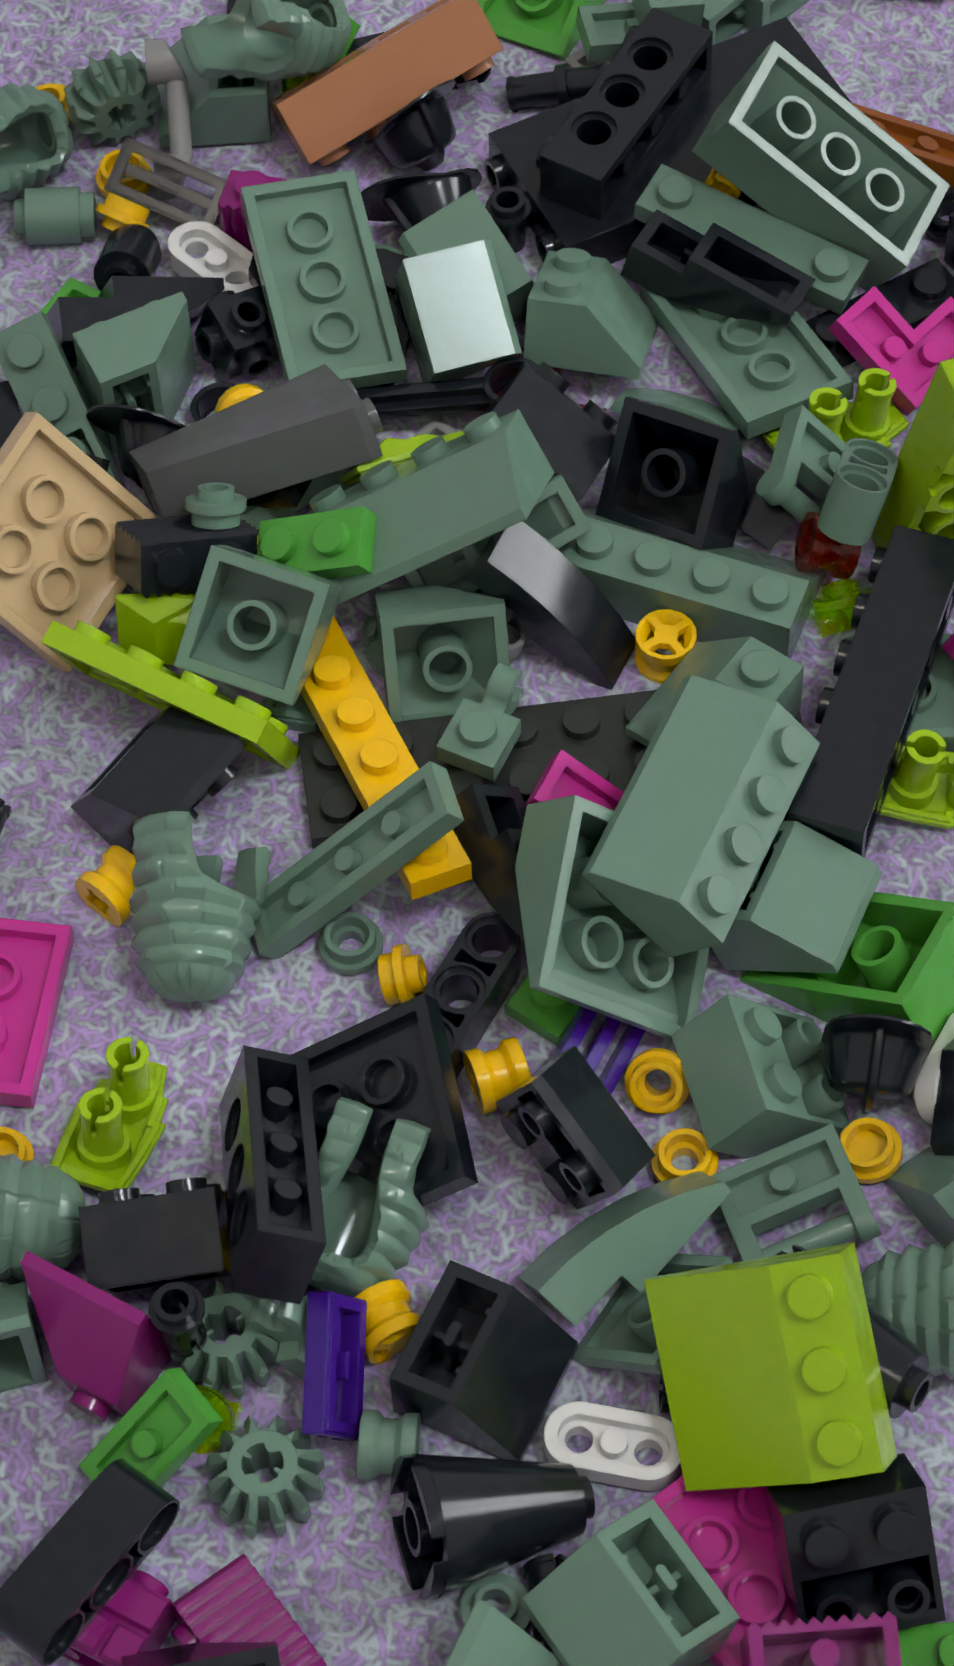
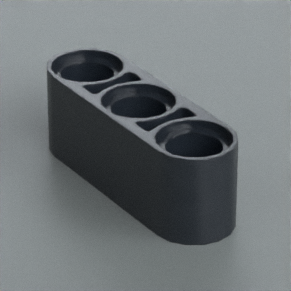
[422,912,522,1079]
[0,1458,180,1666]

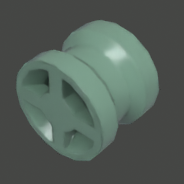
[357,1409,421,1481]

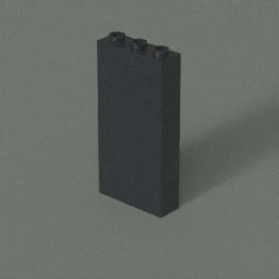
[484,17,852,264]

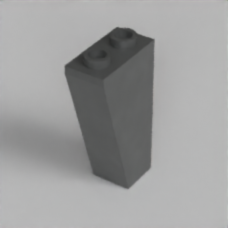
[129,364,383,518]

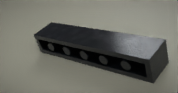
[783,525,954,858]

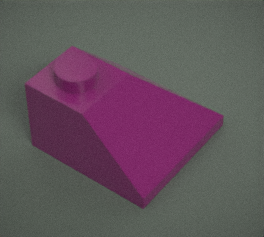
[20,1251,171,1422]

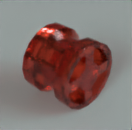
[795,511,862,580]

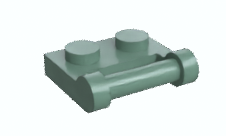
[756,405,863,565]
[711,1123,882,1261]

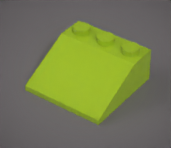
[644,1242,897,1491]

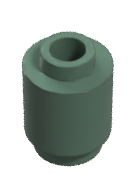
[14,187,97,246]

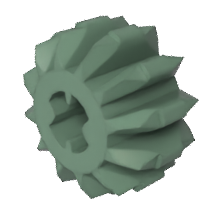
[64,49,162,146]
[170,1279,280,1400]
[205,1414,325,1539]

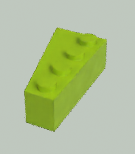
[871,358,954,548]

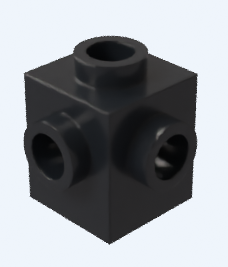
[194,285,279,381]

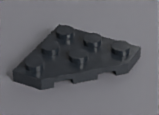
[291,993,478,1207]

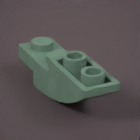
[0,311,126,489]

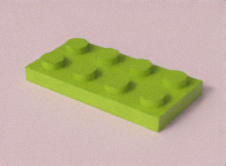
[41,620,300,771]

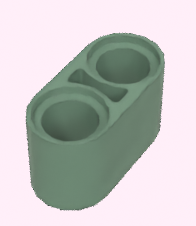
[817,438,899,546]

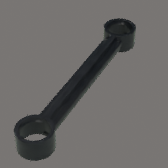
[190,357,539,422]

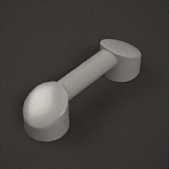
[144,38,193,200]

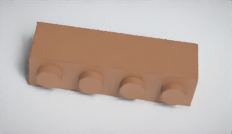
[269,0,503,167]

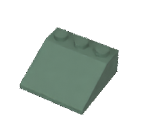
[515,795,710,1041]

